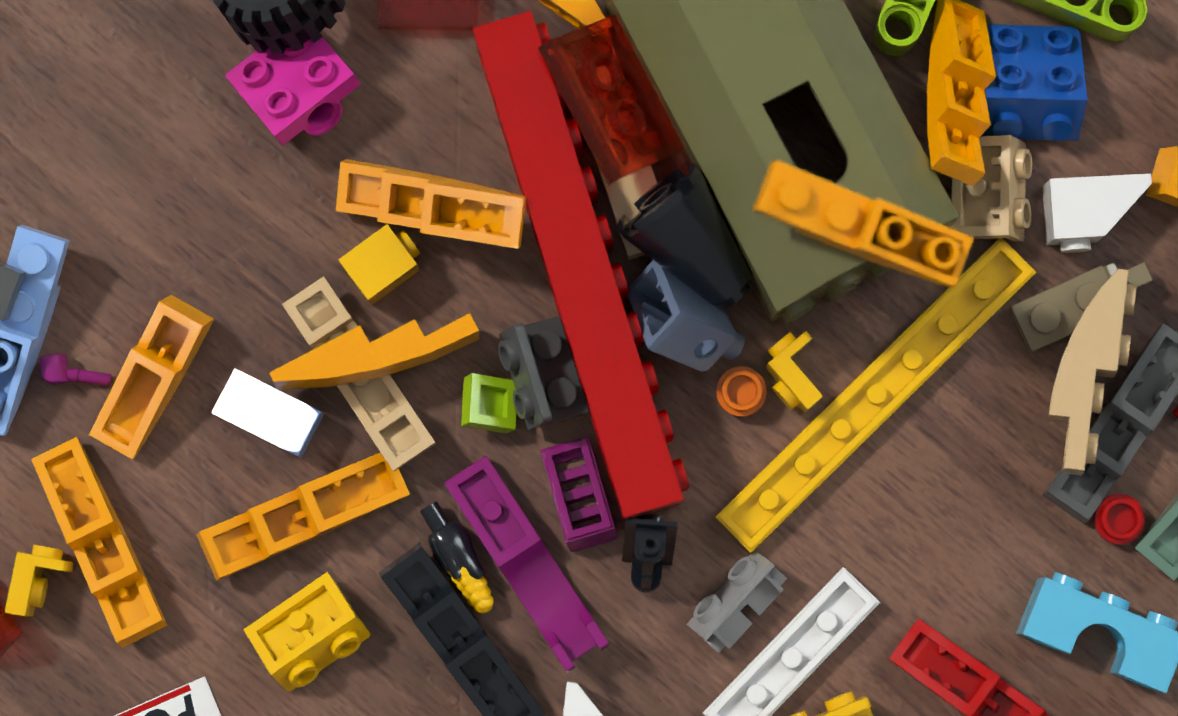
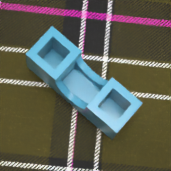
[1016,572,1178,693]

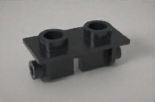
[622,514,678,593]

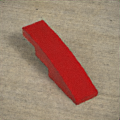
[888,618,1050,716]

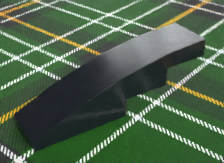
[379,543,545,716]

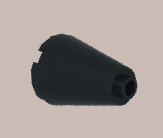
[616,163,752,307]

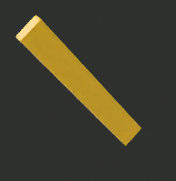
[714,238,1036,553]

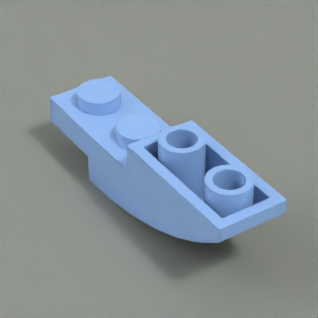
[0,225,70,436]

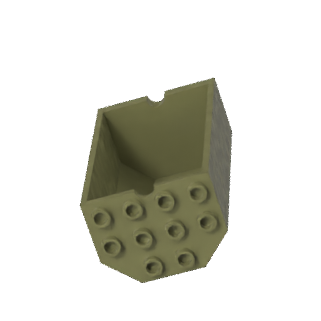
[605,0,959,325]

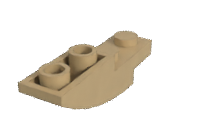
[1047,269,1136,476]

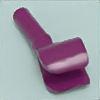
[40,354,111,386]

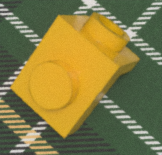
[765,331,823,413]

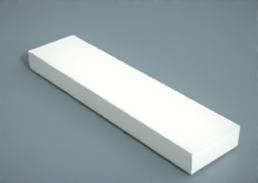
[702,567,880,716]

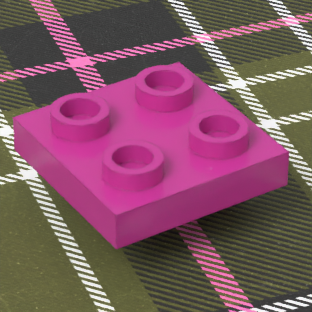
[224,37,361,146]

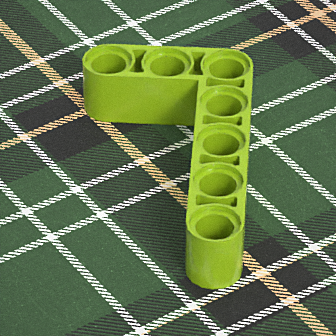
[873,0,1147,56]

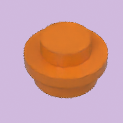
[716,366,767,417]

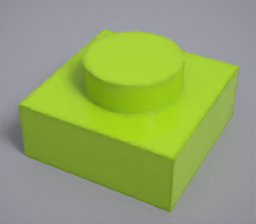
[461,373,516,434]

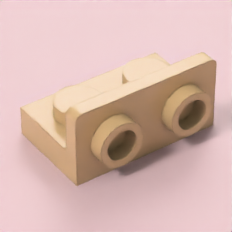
[951,135,1032,242]

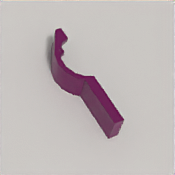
[444,456,610,673]

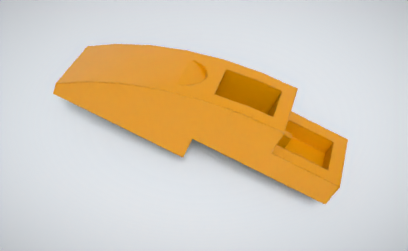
[753,160,974,288]

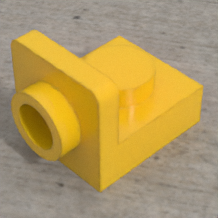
[5,544,75,616]

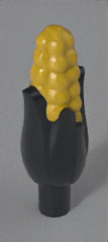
[420,501,494,613]

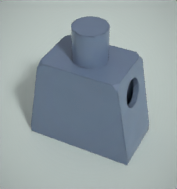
[626,260,745,372]

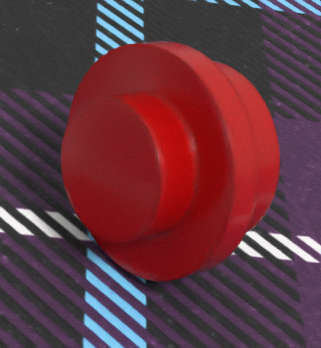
[1093,494,1145,545]

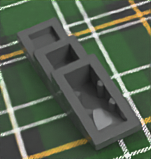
[1042,323,1178,524]

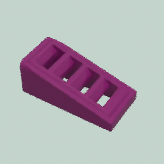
[540,436,618,552]

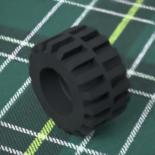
[213,0,346,54]

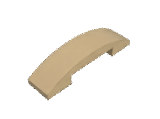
[282,276,436,471]

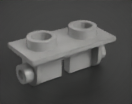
[686,550,787,654]

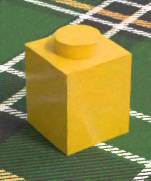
[338,224,421,306]

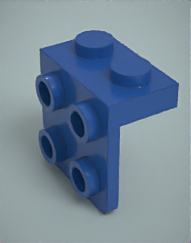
[981,24,1087,141]

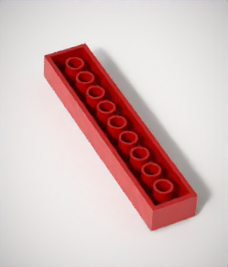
[473,10,690,522]

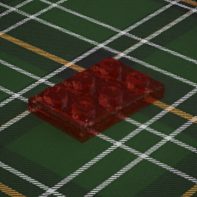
[538,14,685,185]

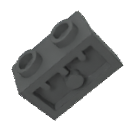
[498,316,589,430]

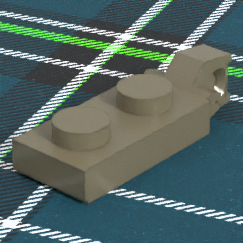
[1009,262,1153,353]

